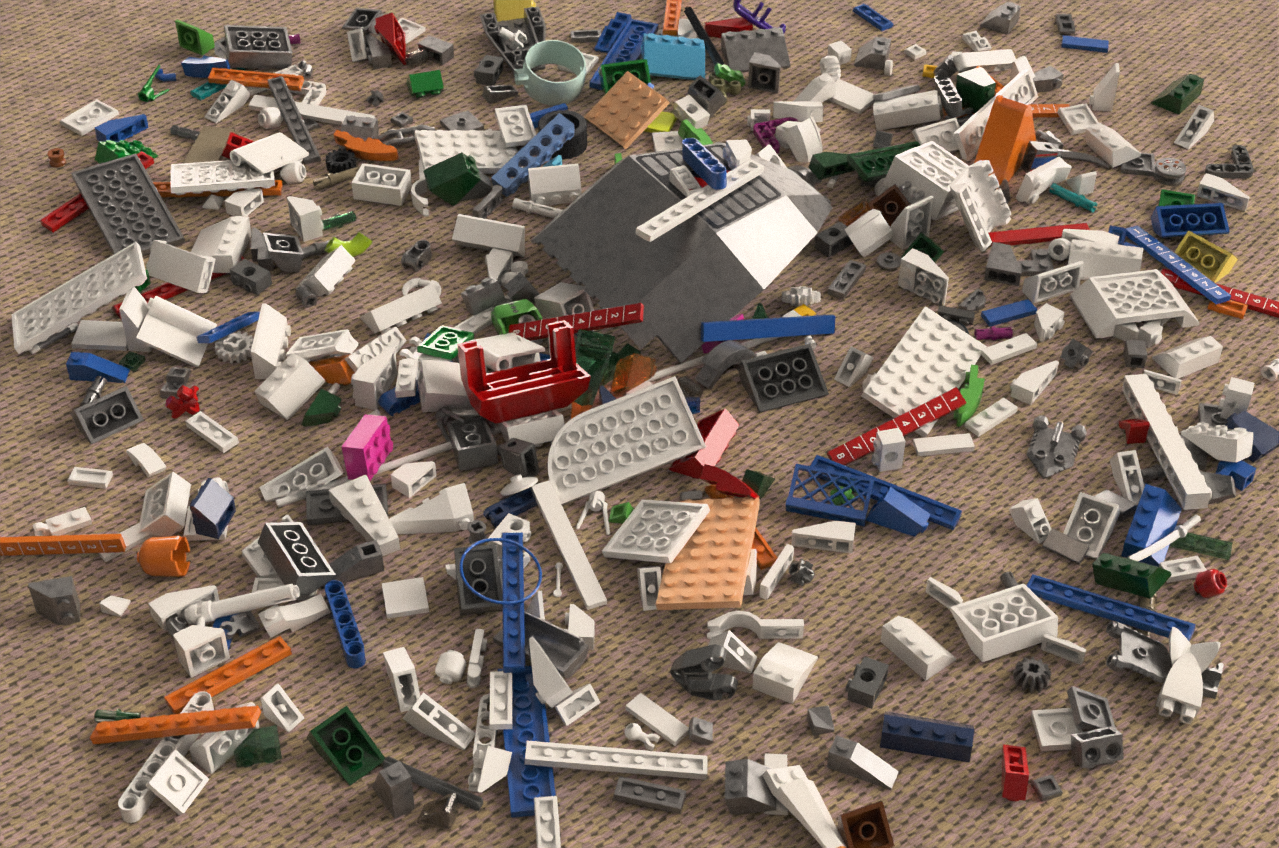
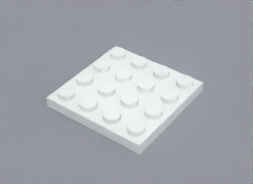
[602,500,710,563]

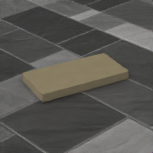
[183,126,236,164]

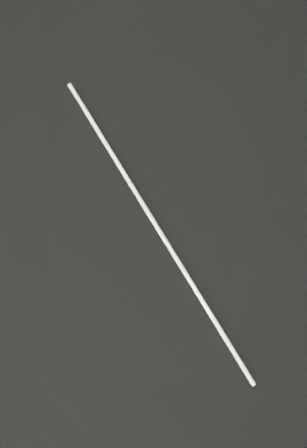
[276,337,780,508]

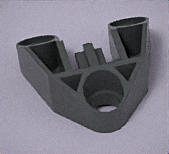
[670,644,738,701]

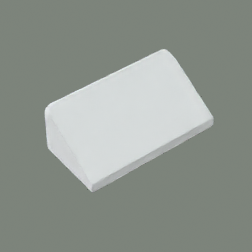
[1143,370,1182,395]

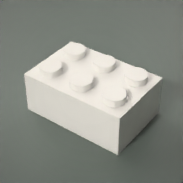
[352,163,412,206]

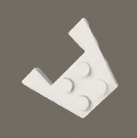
[242,514,293,578]

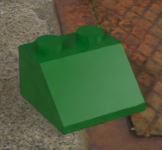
[406,70,444,98]

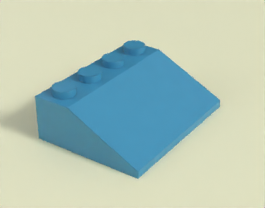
[641,33,705,80]

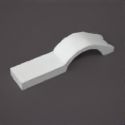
[411,160,429,217]
[707,611,804,639]

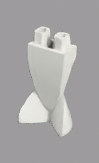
[1156,627,1221,725]

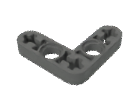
[1205,145,1254,179]

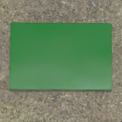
[417,325,474,360]

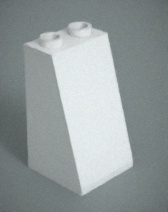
[417,360,488,412]

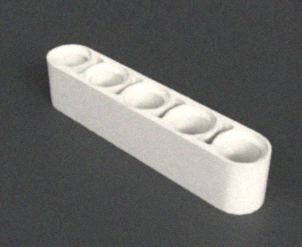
[953,49,1016,73]

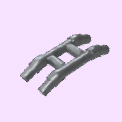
[378,125,435,147]

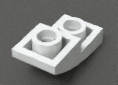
[962,31,992,52]
[126,443,166,478]

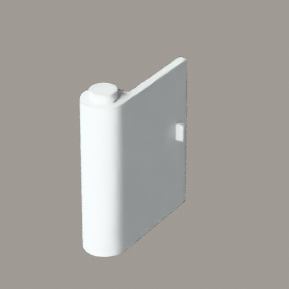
[230,132,309,174]
[135,296,217,367]
[468,333,545,371]

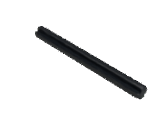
[684,7,725,65]

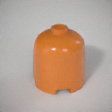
[137,536,190,577]

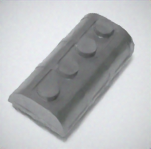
[493,611,589,678]

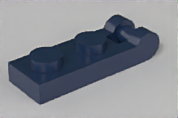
[483,487,538,528]

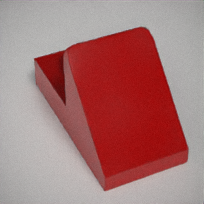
[1119,418,1150,444]

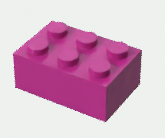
[341,414,393,481]

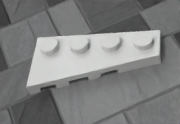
[345,327,407,373]

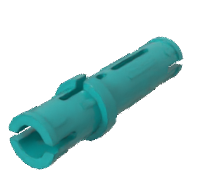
[1049,183,1098,213]

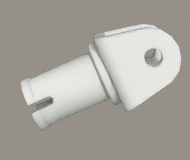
[498,27,527,50]

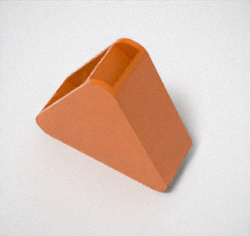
[974,95,1036,189]

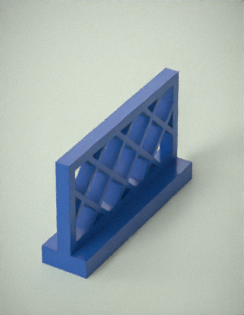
[785,464,874,527]

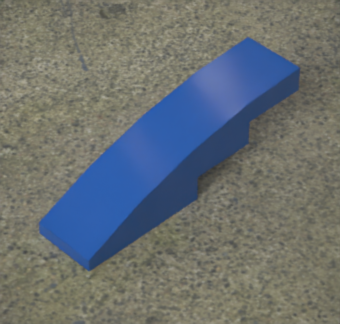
[595,12,632,53]

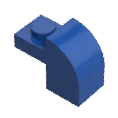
[1215,460,1256,491]

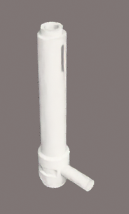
[185,584,300,626]

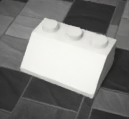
[1086,123,1141,168]
[528,164,581,205]
[295,245,356,297]
[1022,261,1084,303]
[1152,336,1223,379]
[254,352,326,420]
[499,410,565,447]
[138,472,191,536]
[880,616,956,681]
[190,702,260,774]

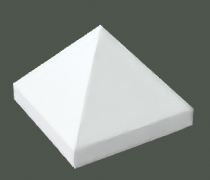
[202,194,224,210]

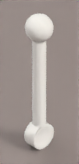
[553,562,563,597]

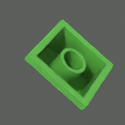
[175,20,215,55]

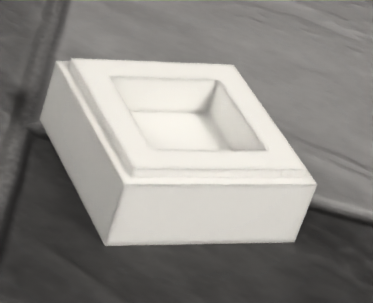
[904,44,926,59]

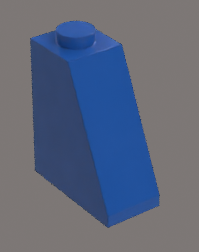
[866,487,930,537]

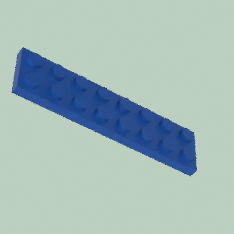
[589,19,659,90]
[497,666,556,818]

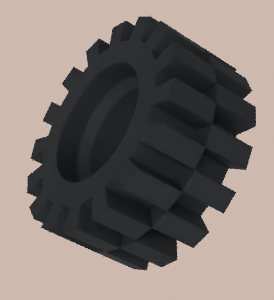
[326,148,356,174]

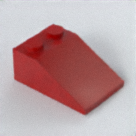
[374,12,407,65]

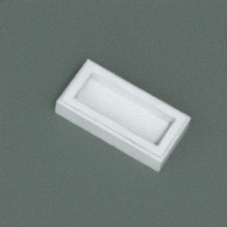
[67,467,113,489]

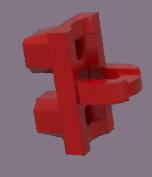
[165,385,200,419]

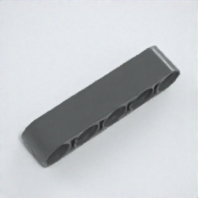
[934,75,962,118]

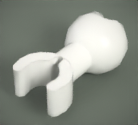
[624,723,660,751]

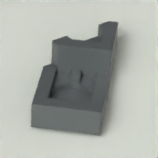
[1201,663,1224,699]

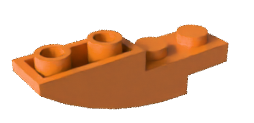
[333,130,399,161]

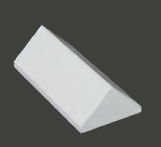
[452,214,525,257]

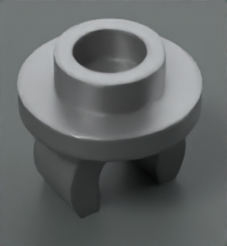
[367,90,384,107]

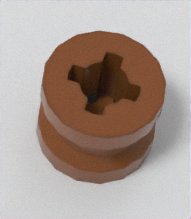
[47,148,66,167]

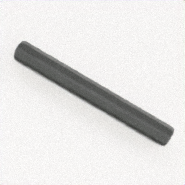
[383,757,484,811]

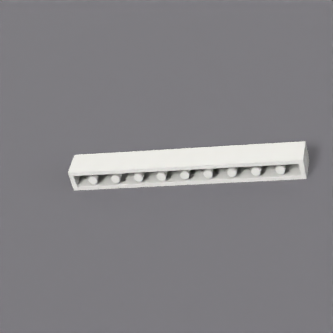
[1122,374,1212,510]

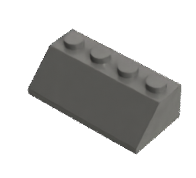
[258,522,336,595]

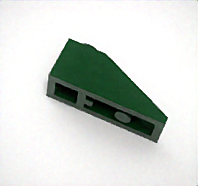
[808,152,855,180]

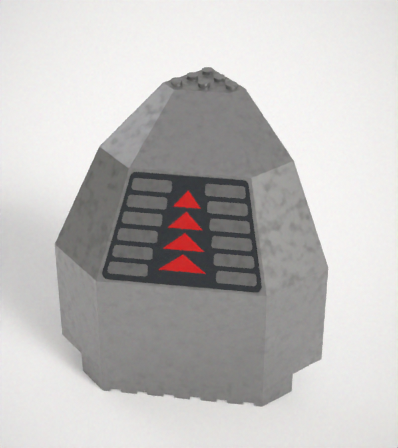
[531,143,832,363]

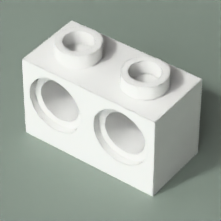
[488,513,531,557]

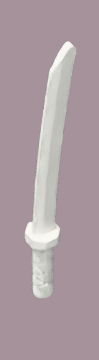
[1128,515,1201,562]

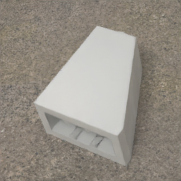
[383,647,420,712]

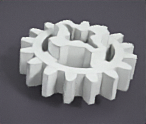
[782,286,821,307]
[215,331,254,363]

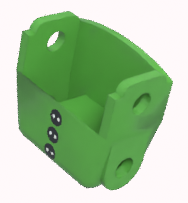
[491,299,542,335]

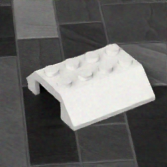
[949,160,1011,252]

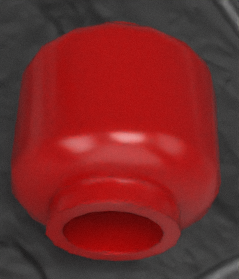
[1193,569,1227,598]

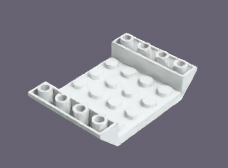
[1070,269,1199,338]

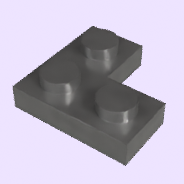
[1017,249,1054,276]

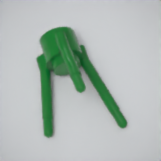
[138,65,170,102]

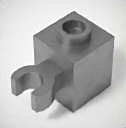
[933,54,957,78]

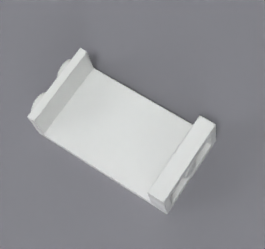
[146,240,216,293]

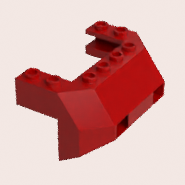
[457,320,591,424]

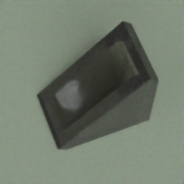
[417,792,459,832]

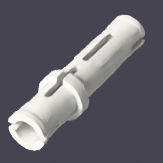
[513,198,563,218]

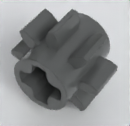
[789,559,814,586]

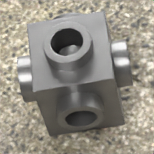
[1060,338,1093,369]

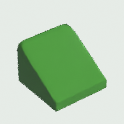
[609,502,634,524]

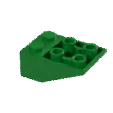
[94,140,158,164]

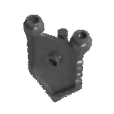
[1027,415,1087,479]
[1106,621,1172,683]

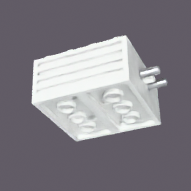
[883,141,968,220]

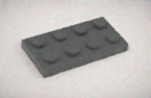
[306,484,388,525]

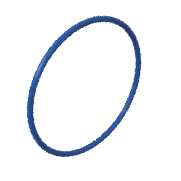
[459,538,542,605]

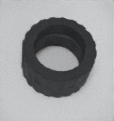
[538,110,587,159]

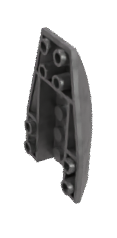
[480,6,546,72]

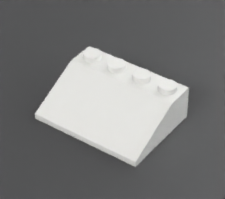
[873,90,941,130]
[191,216,252,273]
[950,584,1058,662]

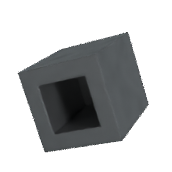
[1123,340,1147,368]

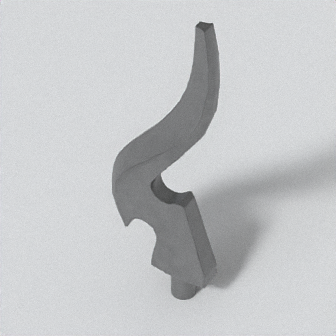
[1035,130,1109,170]

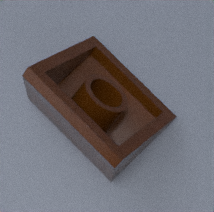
[867,184,910,226]
[837,801,894,848]

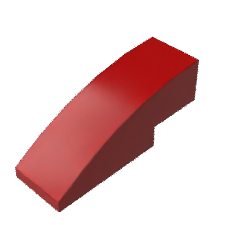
[700,464,760,499]

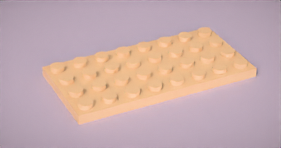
[656,497,760,610]

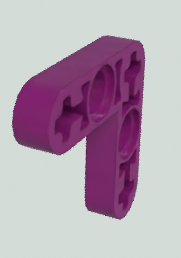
[753,117,798,154]

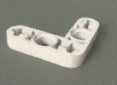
[289,81,327,105]

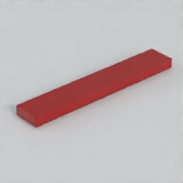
[988,223,1090,246]

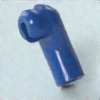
[155,68,176,82]

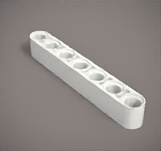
[118,691,214,823]

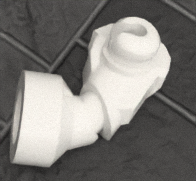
[500,261,528,287]

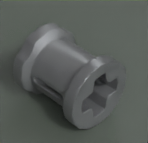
[296,285,318,308]
[468,520,487,546]

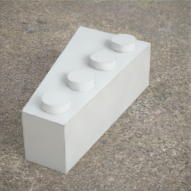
[329,475,400,556]

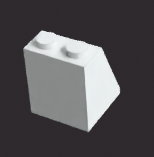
[534,282,594,319]

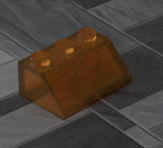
[610,353,657,397]

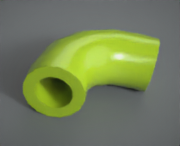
[325,232,373,257]

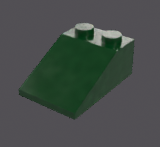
[307,706,386,786]

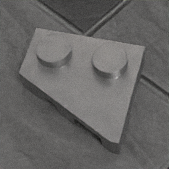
[1199,471,1236,505]

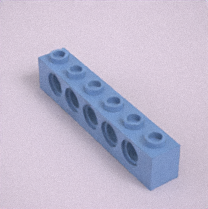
[491,113,575,197]

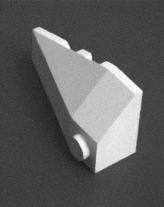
[259,447,344,502]
[389,483,474,534]

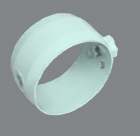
[514,40,586,106]

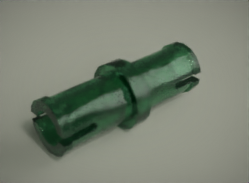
[322,211,356,231]

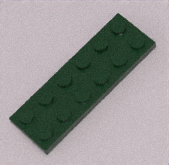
[846,141,921,182]

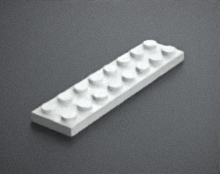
[954,69,1038,161]

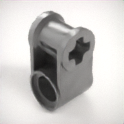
[401,240,432,272]

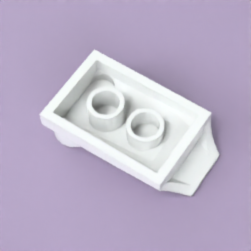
[1016,157,1071,204]
[286,329,358,363]

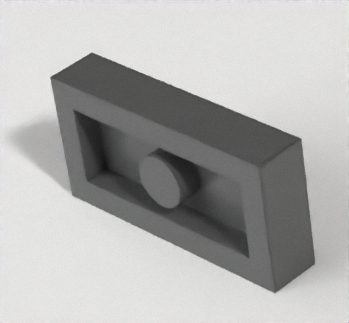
[938,305,975,326]

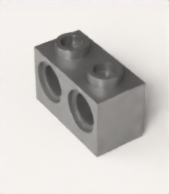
[1071,726,1124,769]

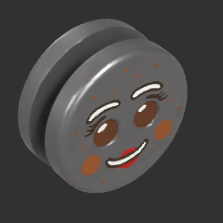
[1153,158,1186,186]

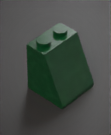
[956,67,995,113]
[423,152,481,206]

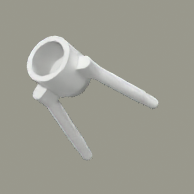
[576,490,610,535]

